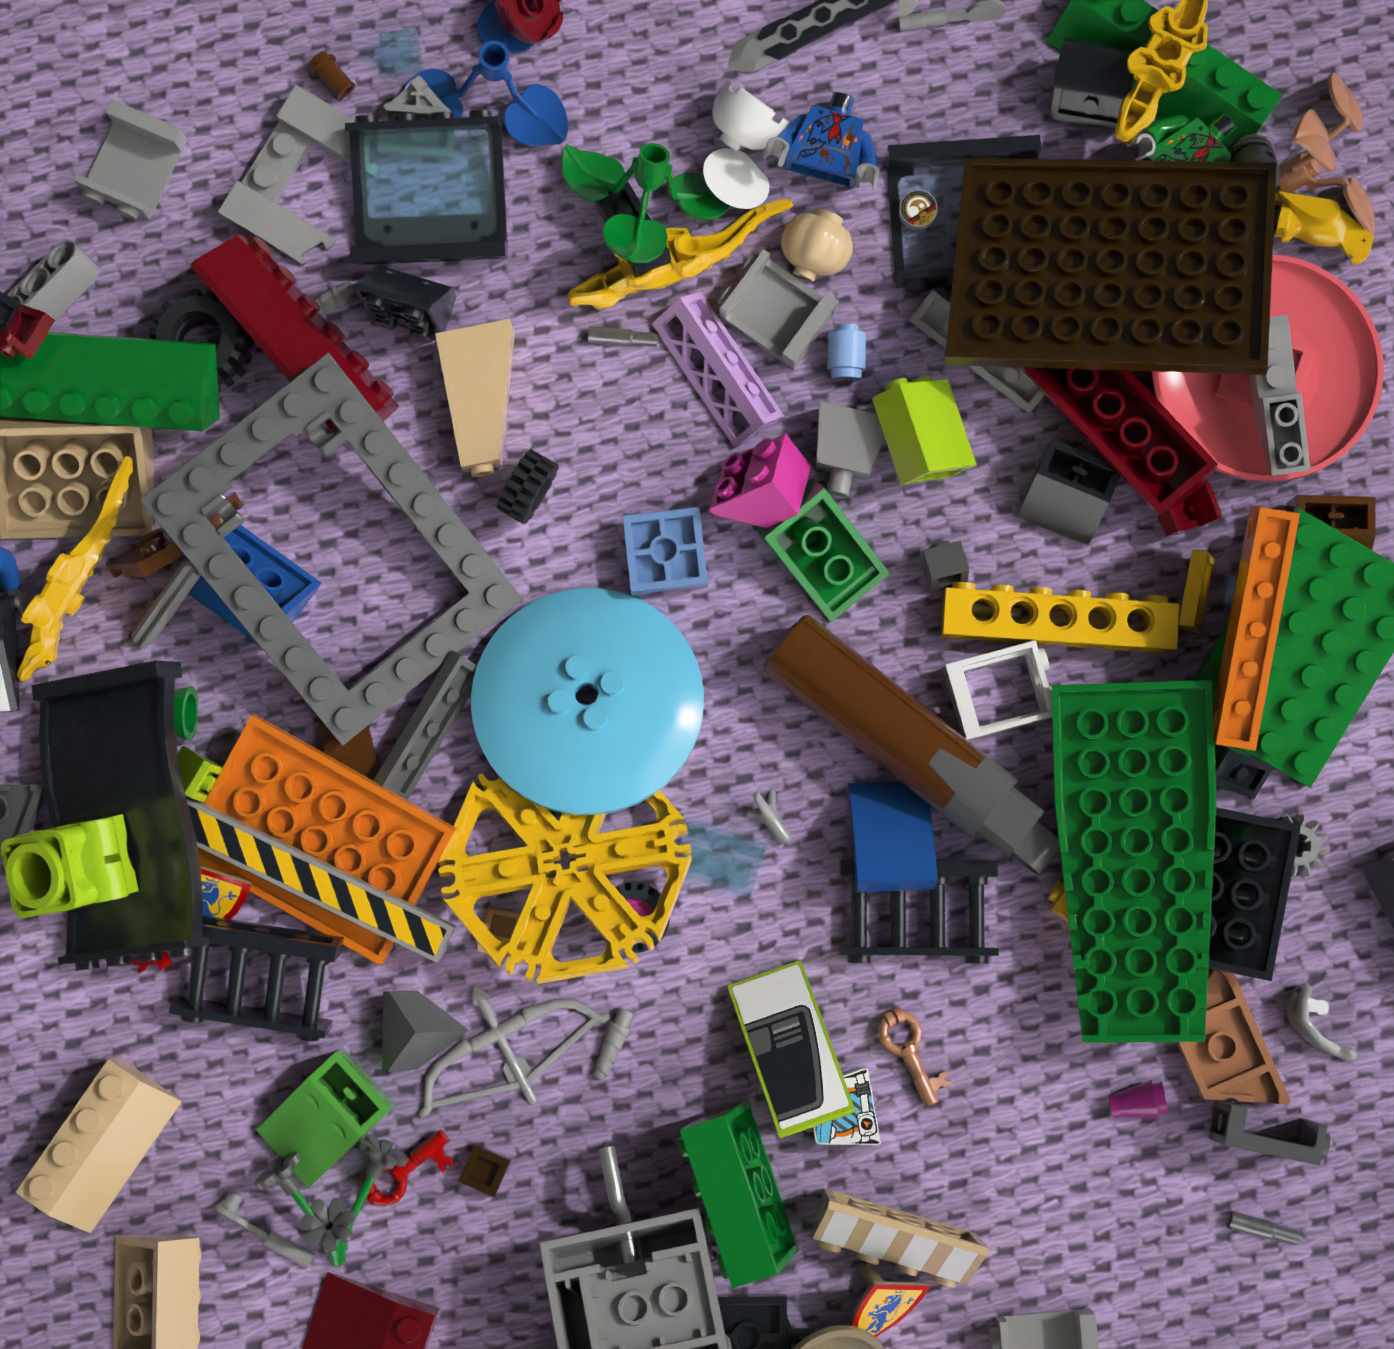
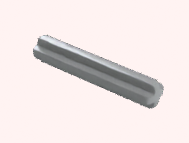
[131,559,201,649]

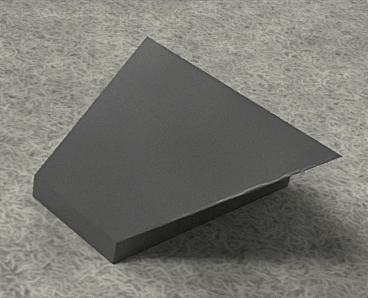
[382,991,469,1071]

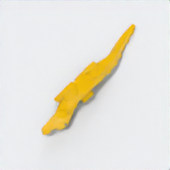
[1115,0,1208,143]
[567,199,793,310]
[17,456,133,682]

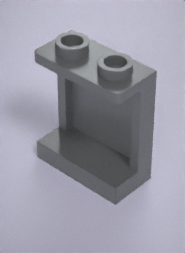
[1209,1100,1331,1166]

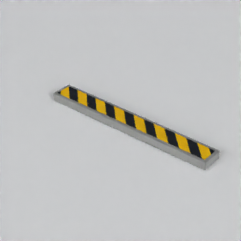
[186,796,456,963]

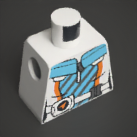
[813,1067,881,1145]

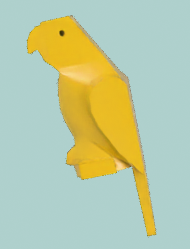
[1274,191,1374,265]

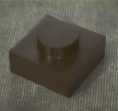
[458,1143,512,1197]

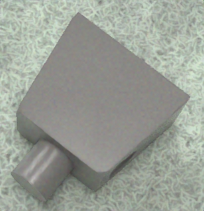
[815,401,885,497]

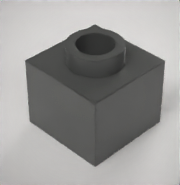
[923,540,969,592]

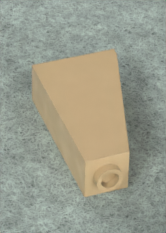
[435,319,515,477]

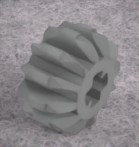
[1279,813,1330,879]

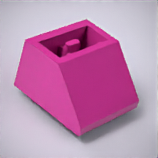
[709,433,811,528]

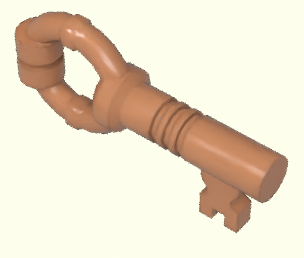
[879,1007,952,1107]

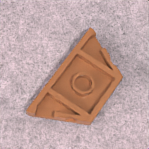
[1176,970,1291,1105]

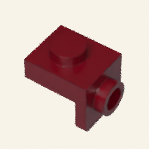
[0,304,55,359]
[1157,482,1222,537]

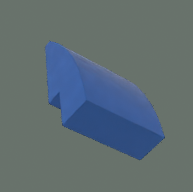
[848,781,938,892]

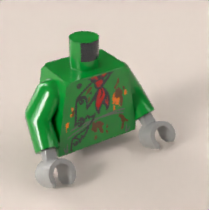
[1126,112,1236,162]

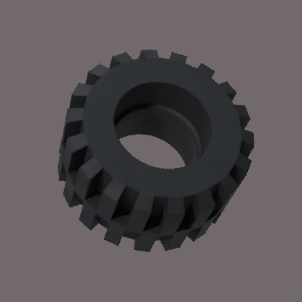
[149,289,254,392]

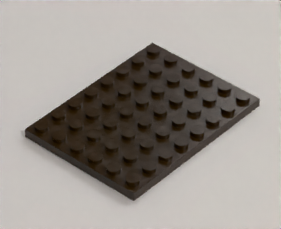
[945,158,1277,375]

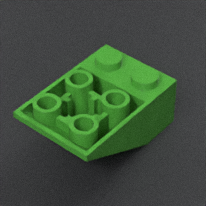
[256,1048,396,1188]

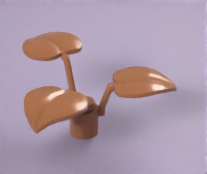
[1278,72,1375,235]

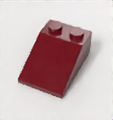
[302,1272,440,1349]

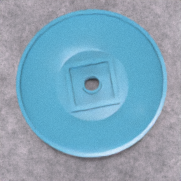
[471,588,704,815]

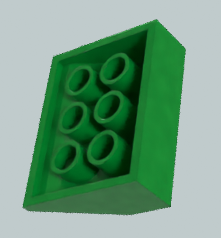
[678,1099,799,1288]

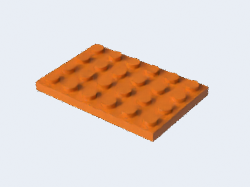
[197,714,458,966]

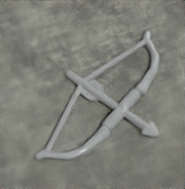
[418,986,610,1118]

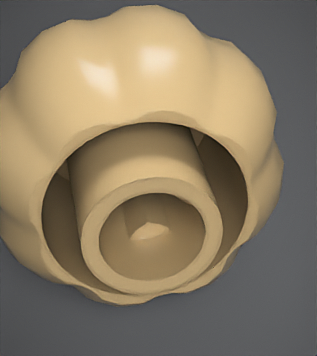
[781,208,853,282]

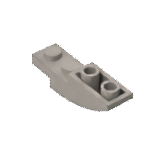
[1248,314,1311,476]

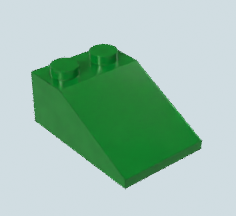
[752,479,890,622]

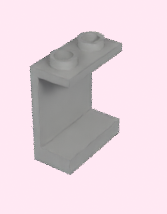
[73,99,188,220]
[989,1308,1099,1349]

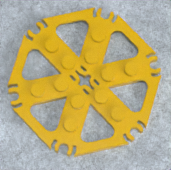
[438,773,692,984]

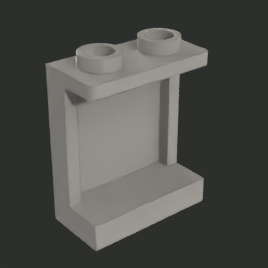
[718,249,839,370]

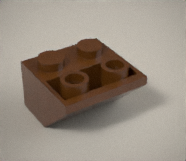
[1286,495,1376,550]

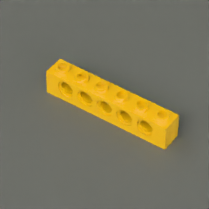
[940,582,1179,654]

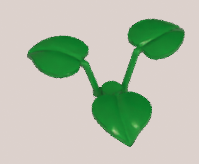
[561,143,730,263]

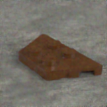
[106,492,243,578]

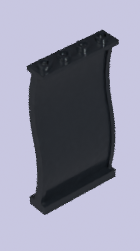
[32,660,210,971]

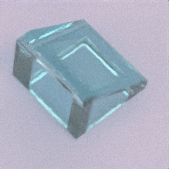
[379,27,425,78]

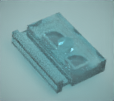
[685,820,768,898]

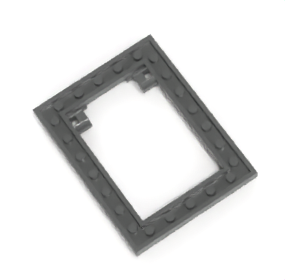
[140,353,523,746]

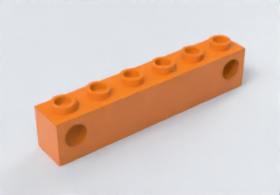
[1213,505,1300,751]

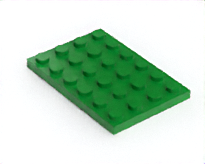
[1191,508,1394,788]

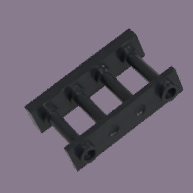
[839,860,999,964]
[169,915,344,1041]

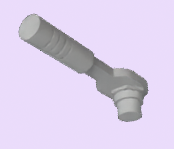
[899,0,1006,31]
[212,1191,315,1269]

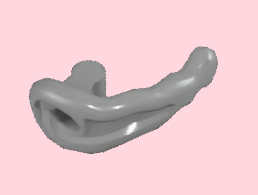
[1286,983,1358,1061]

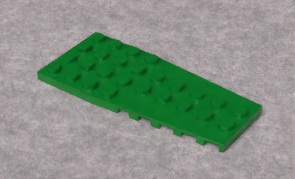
[1051,680,1217,1043]

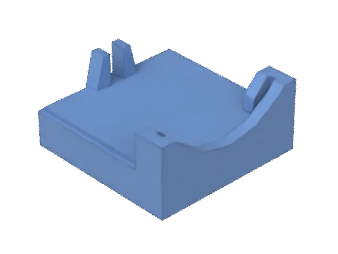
[622,507,708,596]

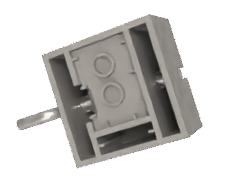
[539,1146,732,1349]

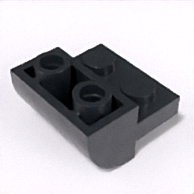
[1049,36,1138,130]

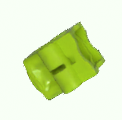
[0,814,139,918]

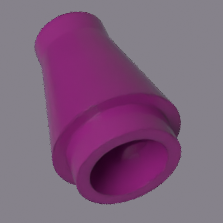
[1108,1080,1169,1119]

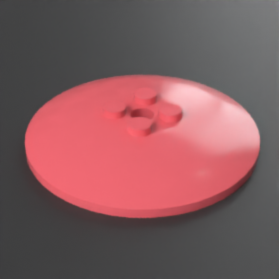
[1151,254,1384,482]

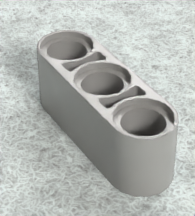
[7,240,99,322]

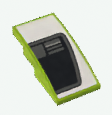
[727,960,856,1139]

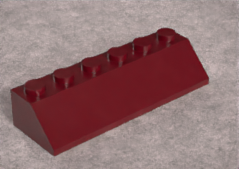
[190,235,399,434]
[1020,367,1218,516]

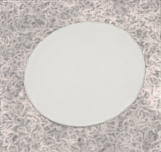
[703,148,769,209]

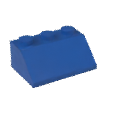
[182,524,322,644]

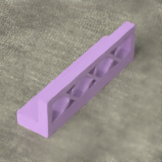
[652,292,784,448]

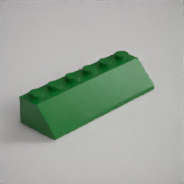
[1046,0,1283,150]
[0,332,220,432]

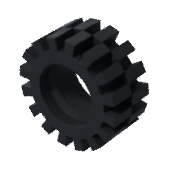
[496,449,559,524]

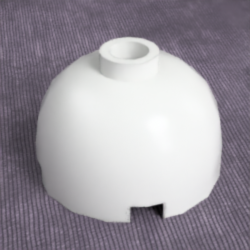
[712,78,789,152]

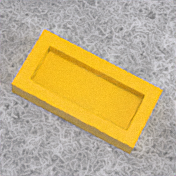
[1178,549,1215,634]

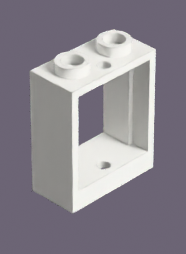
[942,640,1052,741]

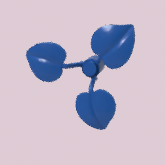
[403,0,568,147]

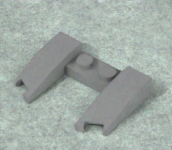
[217,85,378,266]

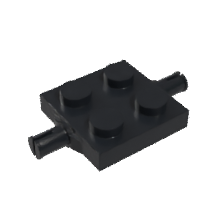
[717,1294,815,1349]

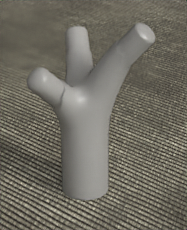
[747,790,792,846]

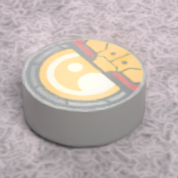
[899,190,938,231]

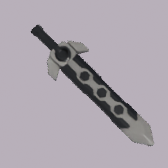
[728,0,919,74]

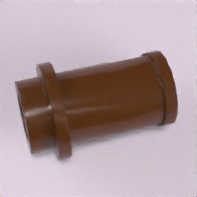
[309,51,356,101]

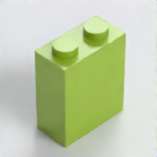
[872,376,977,485]

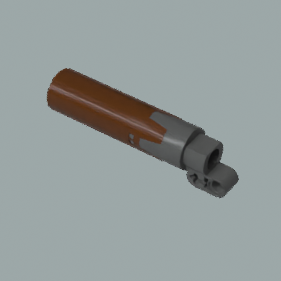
[764,615,1060,876]

